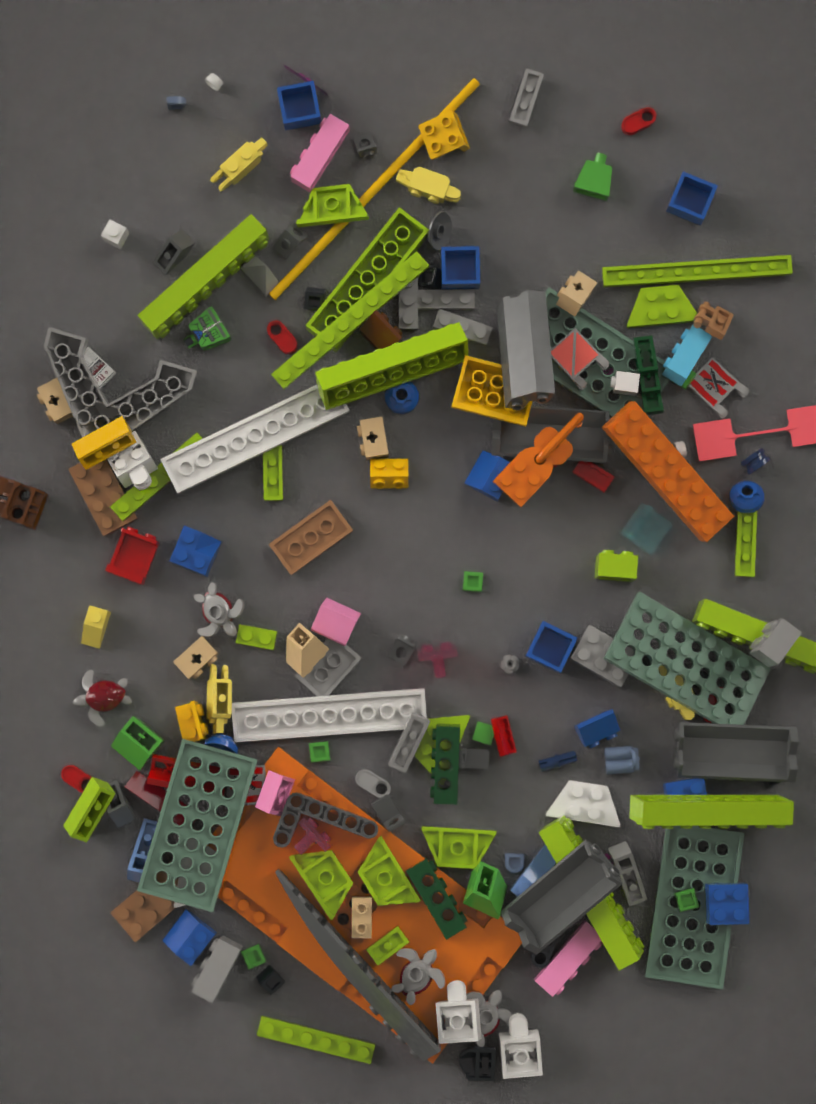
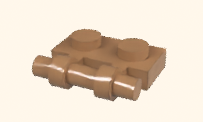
[693,301,734,340]

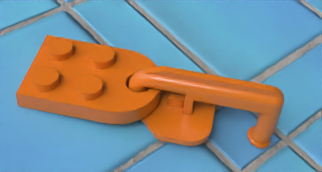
[493,413,584,508]

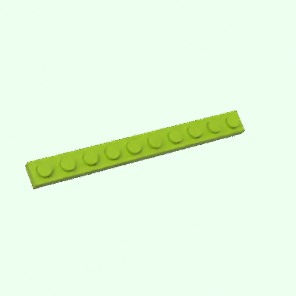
[271,251,429,390]
[602,255,793,288]

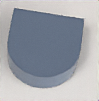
[167,96,186,110]
[505,853,524,873]

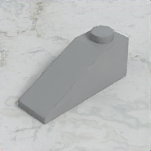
[608,841,647,907]

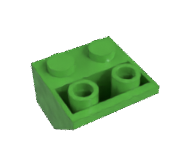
[111,716,165,771]
[463,861,507,919]

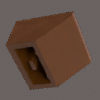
[360,310,403,349]

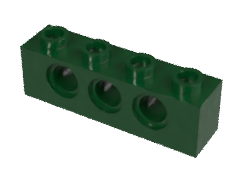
[430,723,460,805]
[406,858,468,940]

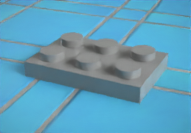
[295,639,362,696]

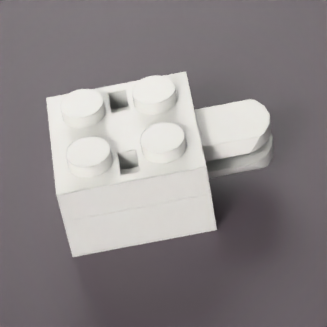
[107,431,158,490]
[436,980,482,1044]
[499,1013,543,1079]

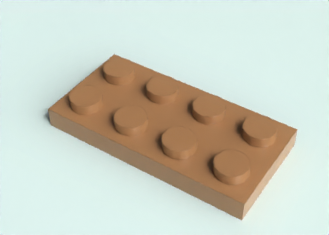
[68,459,138,537]
[269,500,353,576]
[110,861,179,943]

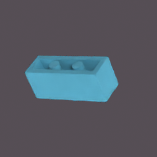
[662,325,712,386]

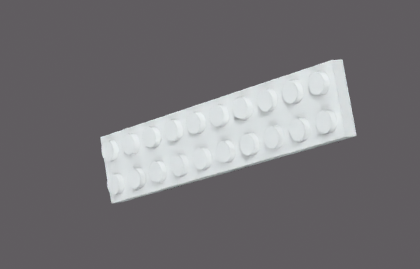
[160,385,350,494]
[232,688,427,742]

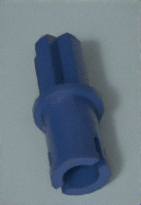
[538,751,578,772]

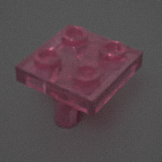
[417,642,458,678]
[294,816,332,855]

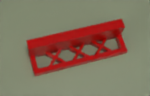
[147,754,229,796]

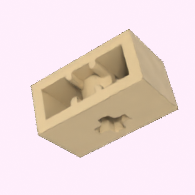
[556,270,597,317]
[37,378,73,425]
[357,417,389,460]
[173,636,219,680]
[352,897,372,938]

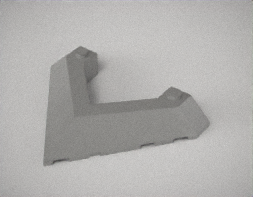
[44,327,197,438]

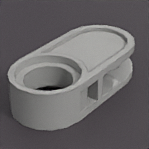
[355,769,391,798]

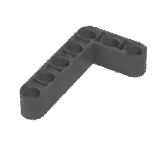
[273,792,379,848]

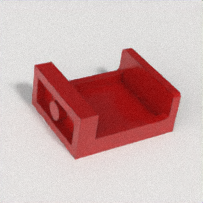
[105,526,160,585]

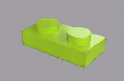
[236,624,277,650]
[366,926,409,966]

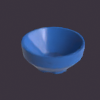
[385,381,419,414]
[729,481,764,513]
[204,733,238,754]

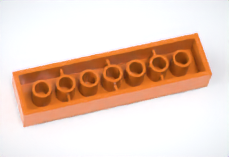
[601,401,734,542]

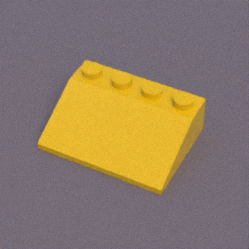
[451,355,533,427]

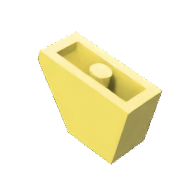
[81,605,111,649]

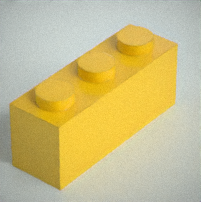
[72,416,137,470]

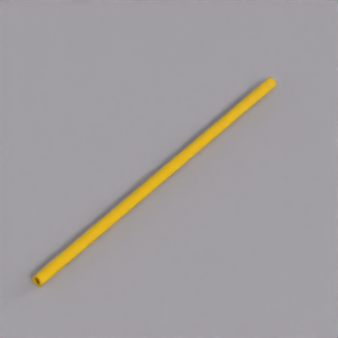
[269,78,480,300]

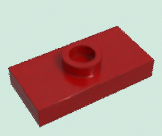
[572,461,615,493]
[491,715,517,757]

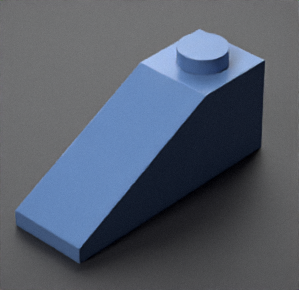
[127,818,157,882]
[510,845,556,896]

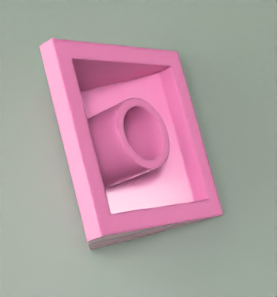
[311,597,361,646]
[255,770,295,816]

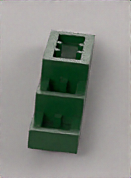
[633,335,664,415]

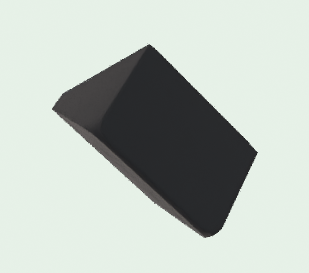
[418,268,442,290]
[304,287,326,311]
[256,965,285,995]

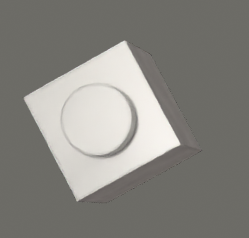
[101,219,129,250]
[610,371,640,396]

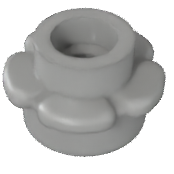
[501,655,520,674]

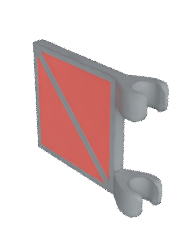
[551,328,609,390]

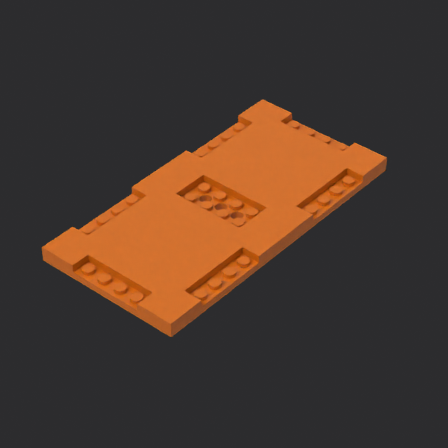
[208,747,522,1064]

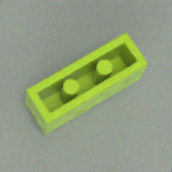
[63,777,116,843]

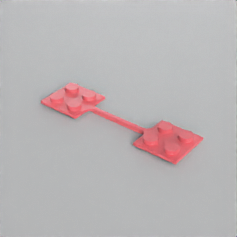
[693,405,816,462]

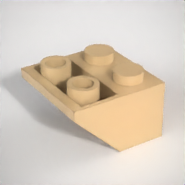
[286,623,329,678]

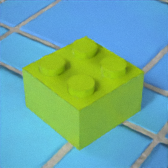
[594,550,638,582]

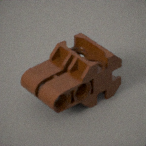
[0,476,49,531]

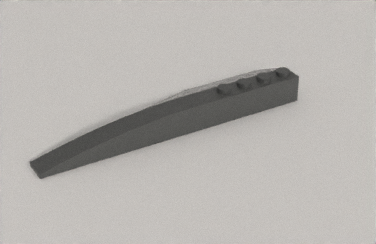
[275,869,441,1061]

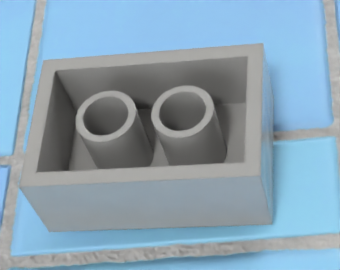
[750,618,802,667]
[569,625,634,688]
[191,936,243,1003]

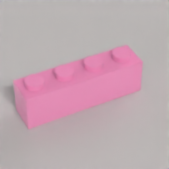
[290,114,350,193]
[534,920,603,997]

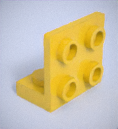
[418,110,470,160]
[175,701,209,742]

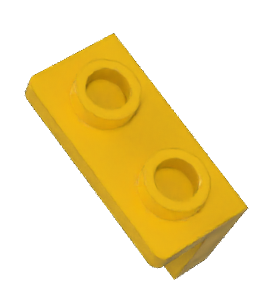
[370,458,409,489]

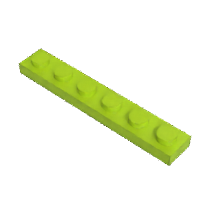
[110,433,203,522]
[257,1015,376,1064]

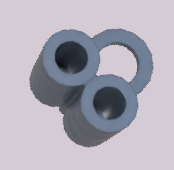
[604,746,640,775]

